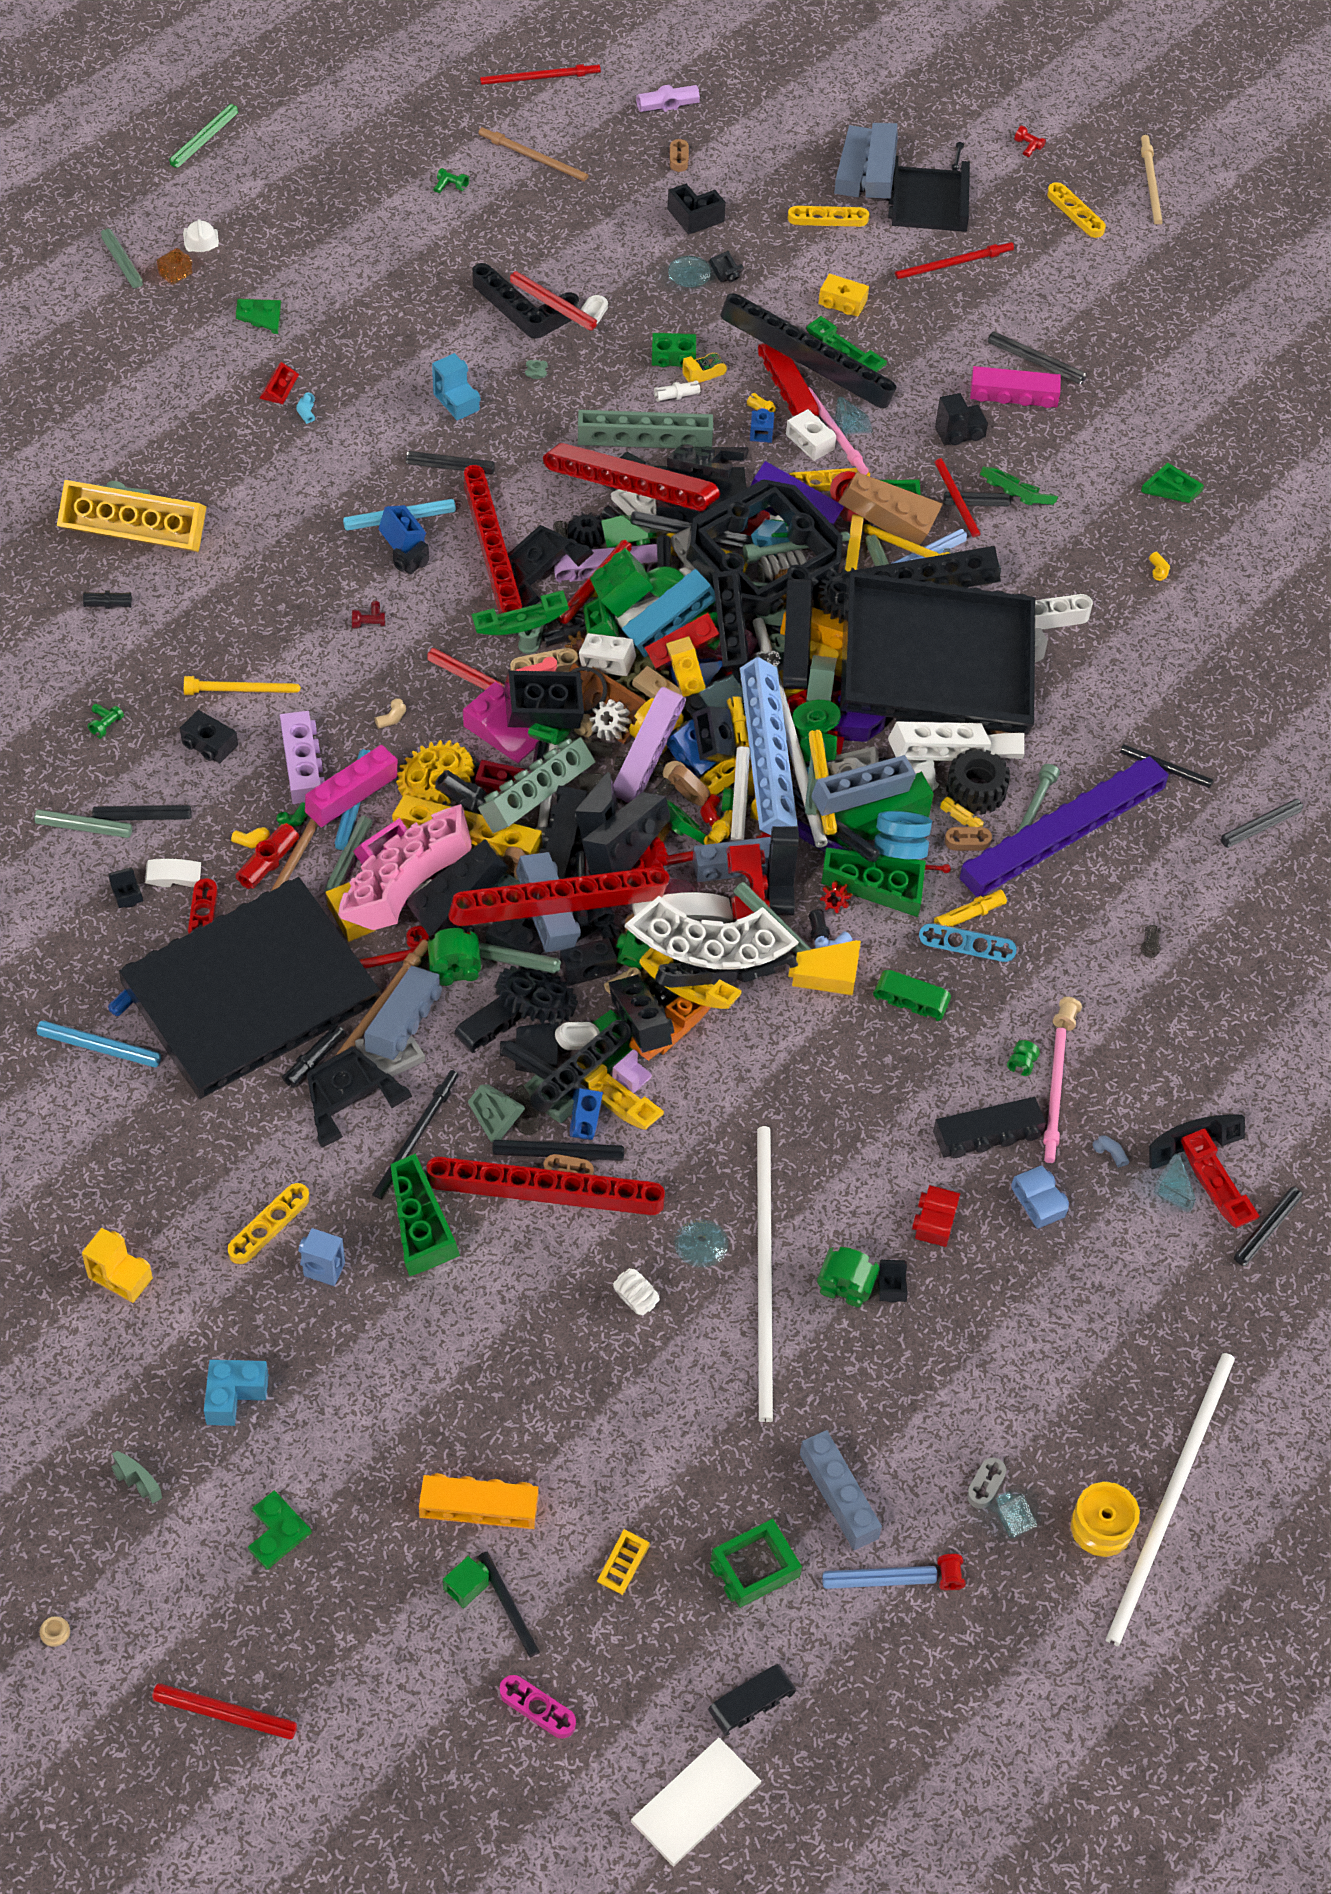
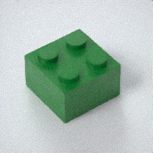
[590,548,654,618]

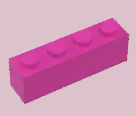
[970,366,1061,408]
[305,744,398,827]

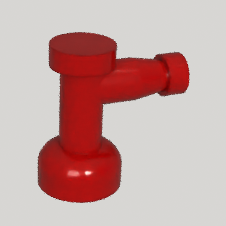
[1014,125,1046,157]

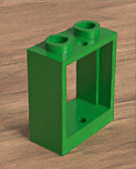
[709,1519,802,1608]

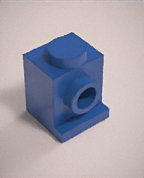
[750,408,774,443]

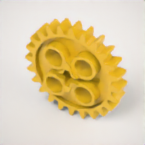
[396,740,475,804]

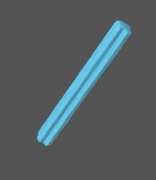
[343,499,456,531]

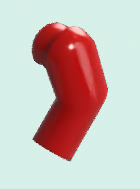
[700,794,721,827]

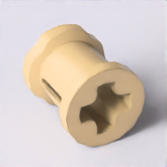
[1053,997,1082,1031]

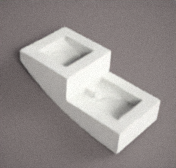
[987,733,1024,759]
[145,859,201,887]

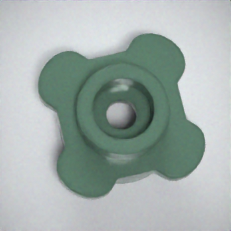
[525,360,548,379]

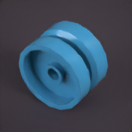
[874,811,932,859]

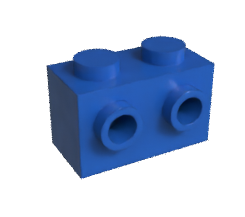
[378,505,426,553]
[666,719,716,777]

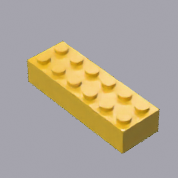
[57,480,206,552]

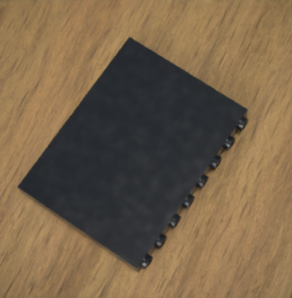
[840,572,1036,735]
[119,877,380,1099]

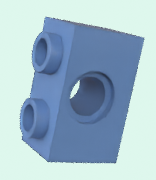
[298,1228,345,1286]

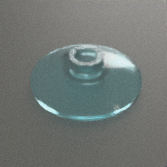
[668,256,711,287]
[674,1219,728,1267]

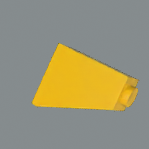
[788,940,861,995]

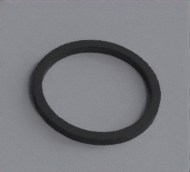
[570,667,607,714]

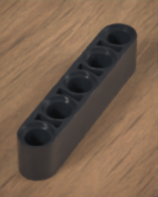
[783,579,813,690]
[530,1020,632,1112]

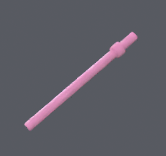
[808,387,869,475]
[1043,1028,1066,1163]

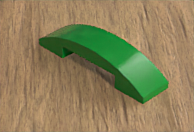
[806,316,887,372]
[471,590,569,635]
[528,723,572,745]

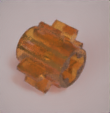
[565,630,587,661]

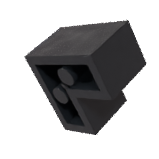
[667,183,726,235]
[935,393,988,446]
[486,917,543,969]

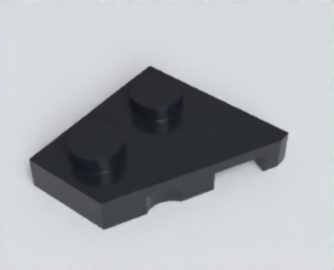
[737,953,798,982]

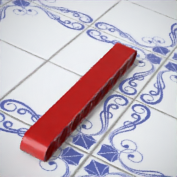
[543,443,720,511]
[464,465,522,614]
[448,867,670,926]
[426,1157,665,1215]

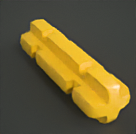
[940,797,984,827]

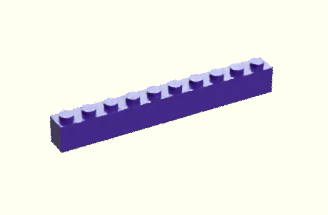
[959,756,1169,897]

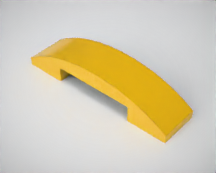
[639,947,742,1009]
[577,1062,664,1130]

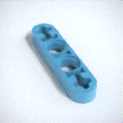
[919,923,1016,962]

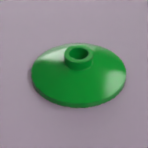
[792,699,841,734]

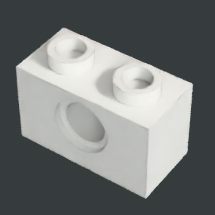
[786,409,836,461]

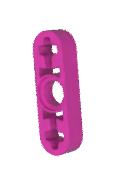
[500,1675,576,1739]

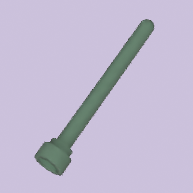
[743,532,850,564]
[1016,764,1060,834]

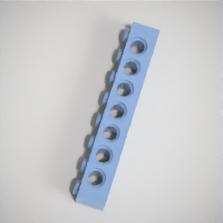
[740,657,798,835]

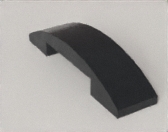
[1149,1114,1245,1170]

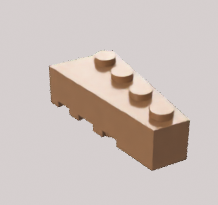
[838,472,942,545]

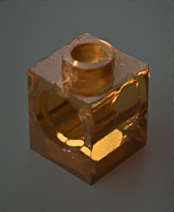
[157,248,192,285]

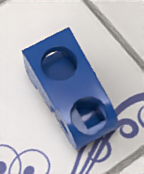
[570,1088,603,1140]

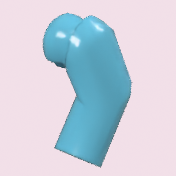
[296,393,315,424]

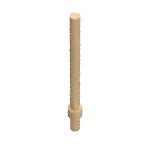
[1141,135,1163,224]

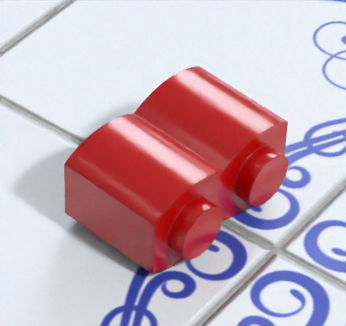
[912,1185,960,1247]

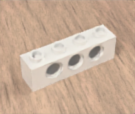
[888,722,991,761]

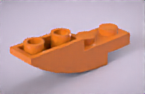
[629,996,711,1061]

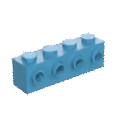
[622,569,715,657]

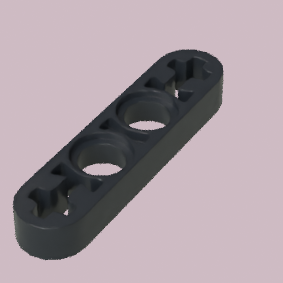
[655,962,740,988]

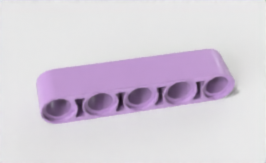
[553,544,657,583]
[613,687,686,803]

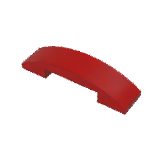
[1181,1128,1260,1228]

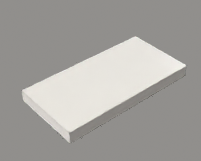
[631,1738,761,1867]

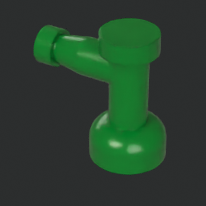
[433,168,470,194]
[88,703,124,739]

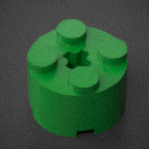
[428,928,481,986]
[817,1247,880,1308]

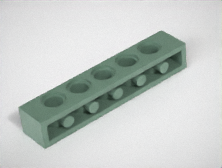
[578,410,713,448]
[478,737,595,833]

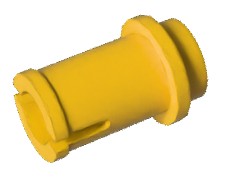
[747,393,776,412]

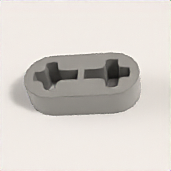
[967,1458,1006,1509]

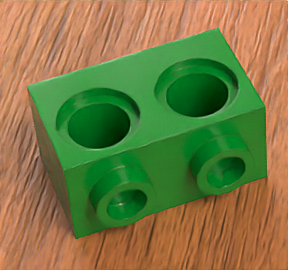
[652,333,696,368]

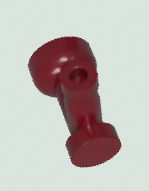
[352,601,385,629]

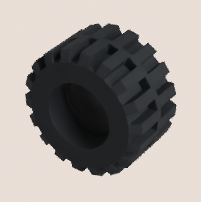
[946,749,1010,815]

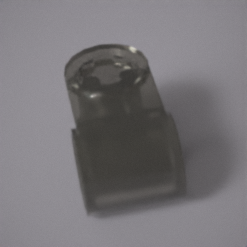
[507,1085,540,1135]

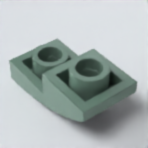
[111,1451,162,1504]

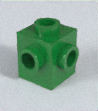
[616,930,651,970]

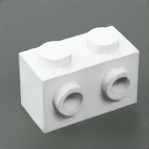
[579,633,636,676]

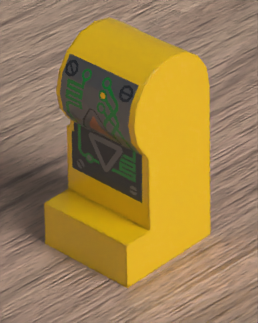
[682,353,727,383]

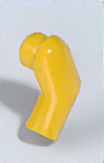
[1149,552,1170,581]
[231,827,270,849]

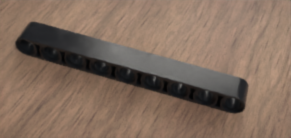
[720,293,897,408]

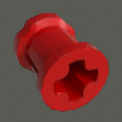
[937,1554,966,1590]

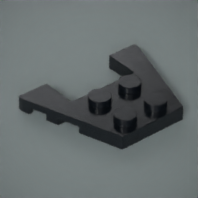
[667,444,748,479]
[508,525,594,608]
[307,1046,412,1148]

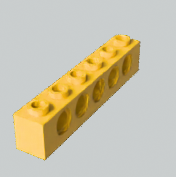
[392,794,543,857]

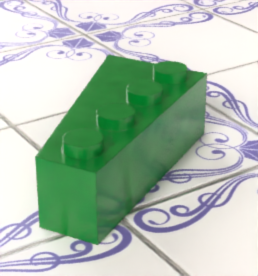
[832,771,934,847]
[821,848,926,917]
[391,1153,460,1277]

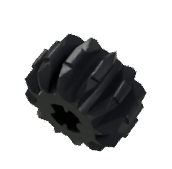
[567,512,605,550]

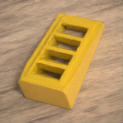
[597,1529,650,1595]

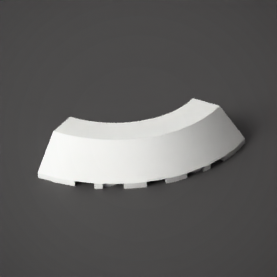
[624,896,799,969]

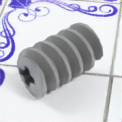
[757,550,807,583]

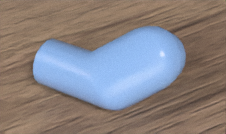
[815,931,853,948]

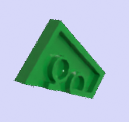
[980,466,1058,506]

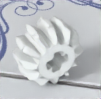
[589,699,632,741]
[613,1268,659,1315]

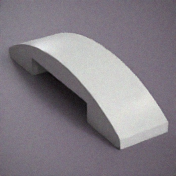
[632,893,733,922]

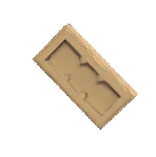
[632,666,682,698]

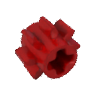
[820,880,852,913]

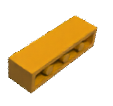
[780,607,843,651]
[419,1473,538,1529]

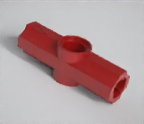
[236,823,299,889]

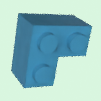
[432,353,481,421]
[204,1360,269,1426]

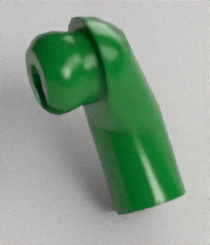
[276,802,308,827]

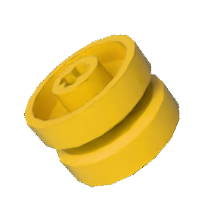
[1070,1482,1140,1557]

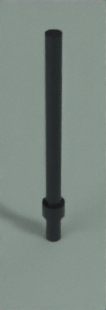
[372,1070,459,1200]

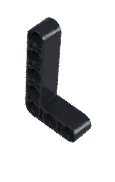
[472,263,579,339]

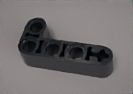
[766,826,799,915]

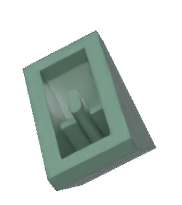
[806,655,837,701]

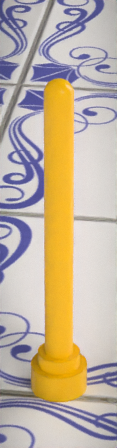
[862,524,949,558]
[184,676,301,695]

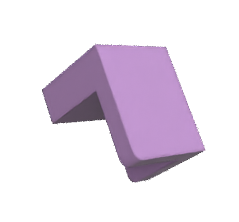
[612,1049,652,1093]

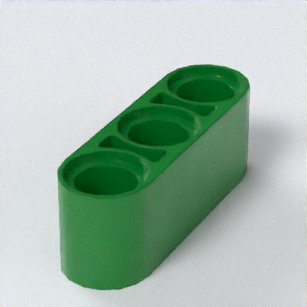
[873,970,951,1021]

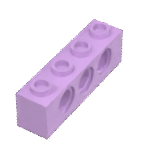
[280,711,325,804]

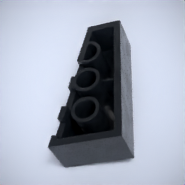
[540,785,587,879]
[582,792,670,875]
[406,839,509,939]

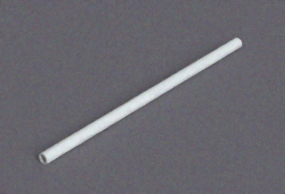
[752,618,828,847]
[757,1126,773,1422]
[1106,1353,1235,1646]

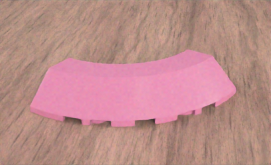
[338,804,471,930]

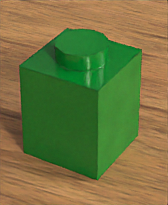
[443,1556,489,1609]

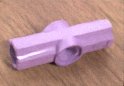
[636,85,700,112]

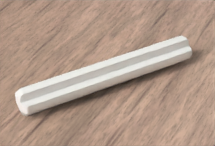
[731,746,750,841]

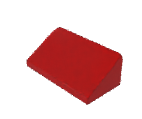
[259,362,299,404]

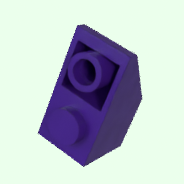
[831,712,886,742]

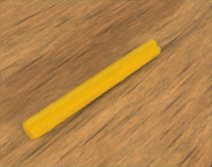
[809,730,837,835]

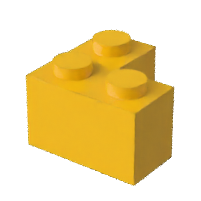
[82,1228,153,1303]

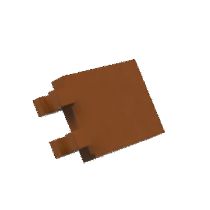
[569,663,647,745]

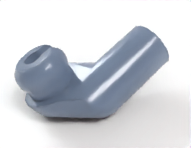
[1092,1135,1129,1168]

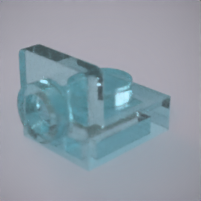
[989,1491,1037,1538]

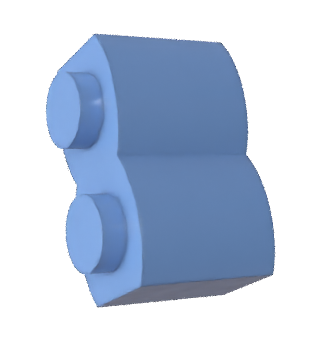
[1011,1165,1069,1229]

